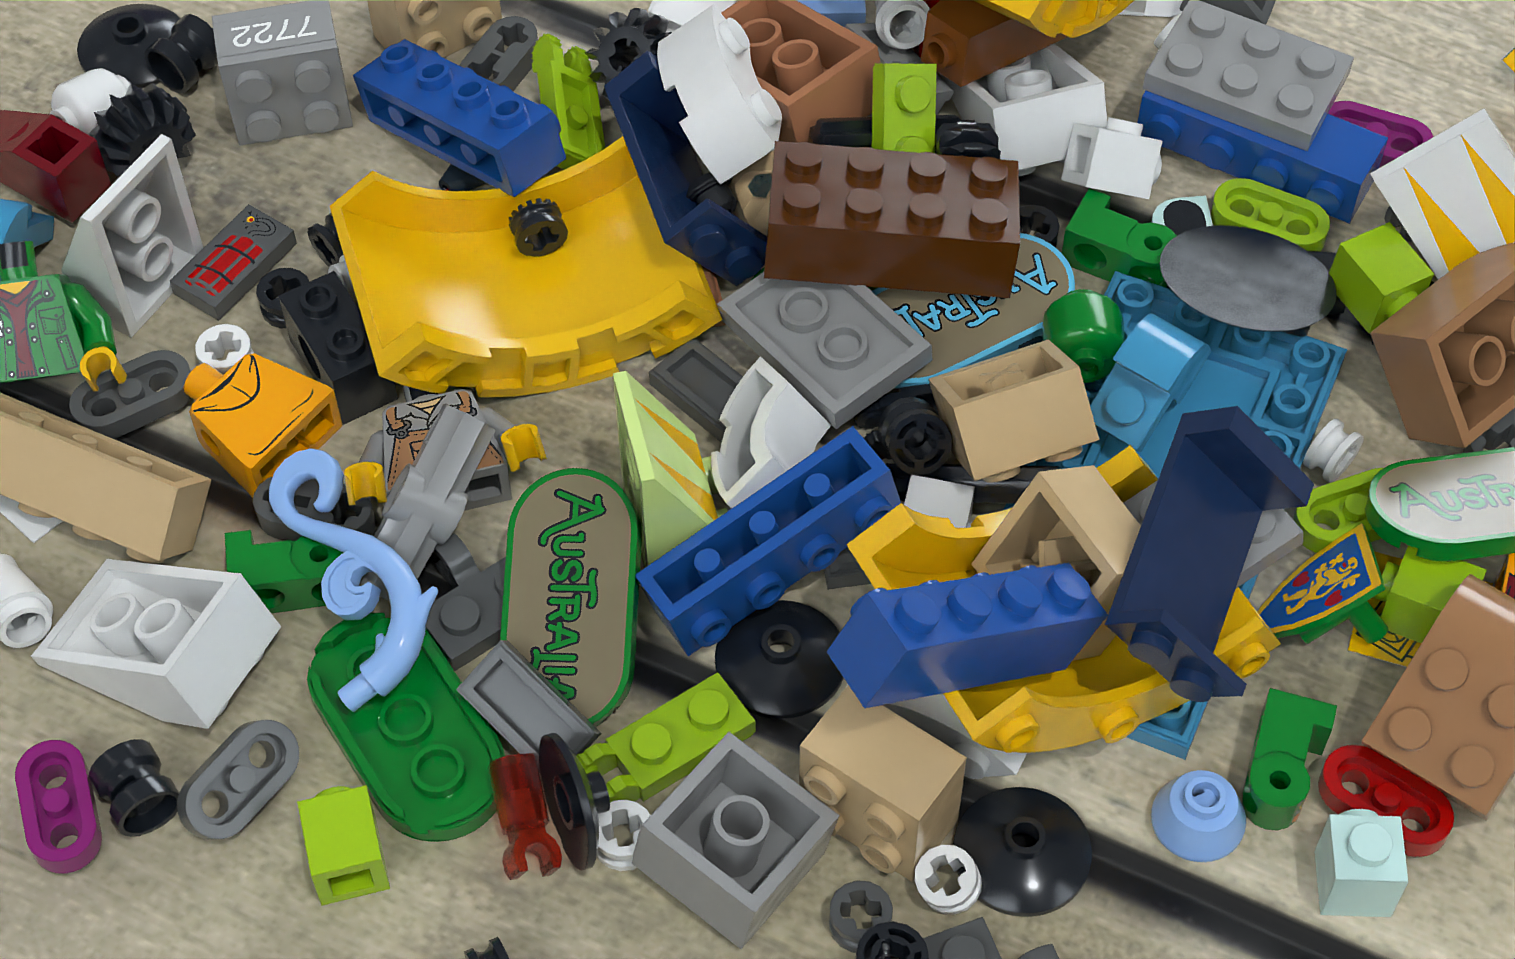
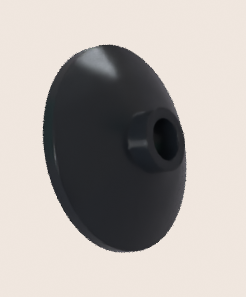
[77,4,181,89]
[715,600,844,719]
[539,733,610,871]
[953,787,1092,917]

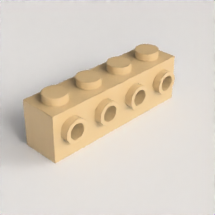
[0,393,211,564]

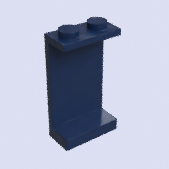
[604,50,767,286]
[1105,406,1314,702]

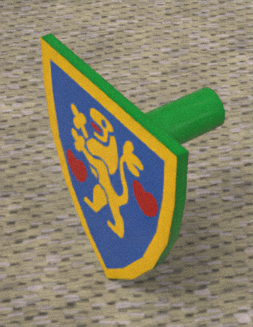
[1257,523,1388,644]

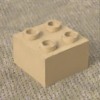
[367,0,502,58]
[928,339,1099,482]
[971,465,1141,661]
[799,685,967,882]

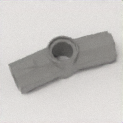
[360,404,496,601]

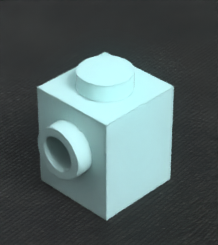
[1314,809,1408,917]

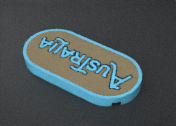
[872,233,1075,389]

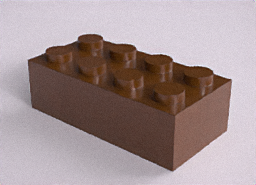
[764,141,1020,298]

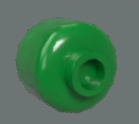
[1042,289,1125,383]

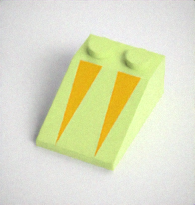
[613,371,728,568]

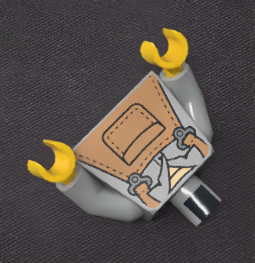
[344,386,547,511]

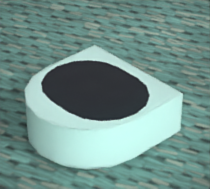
[1151,196,1213,236]

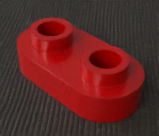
[1318,745,1454,857]

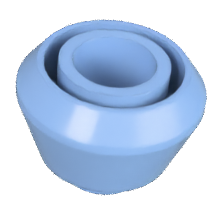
[1151,770,1246,862]

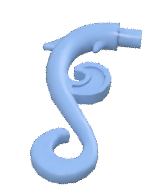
[269,448,438,712]

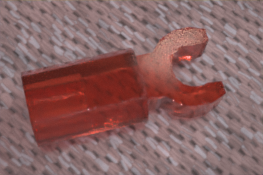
[488,753,562,880]

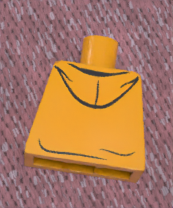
[184,353,343,497]

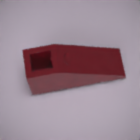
[0,110,111,223]

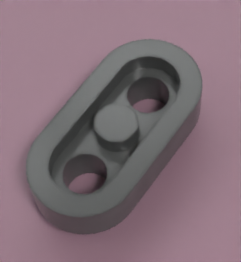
[69,350,191,439]
[177,720,299,839]

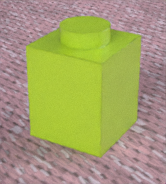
[1329,222,1434,333]
[1374,546,1487,643]
[297,785,390,906]

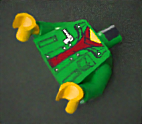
[0,241,127,392]

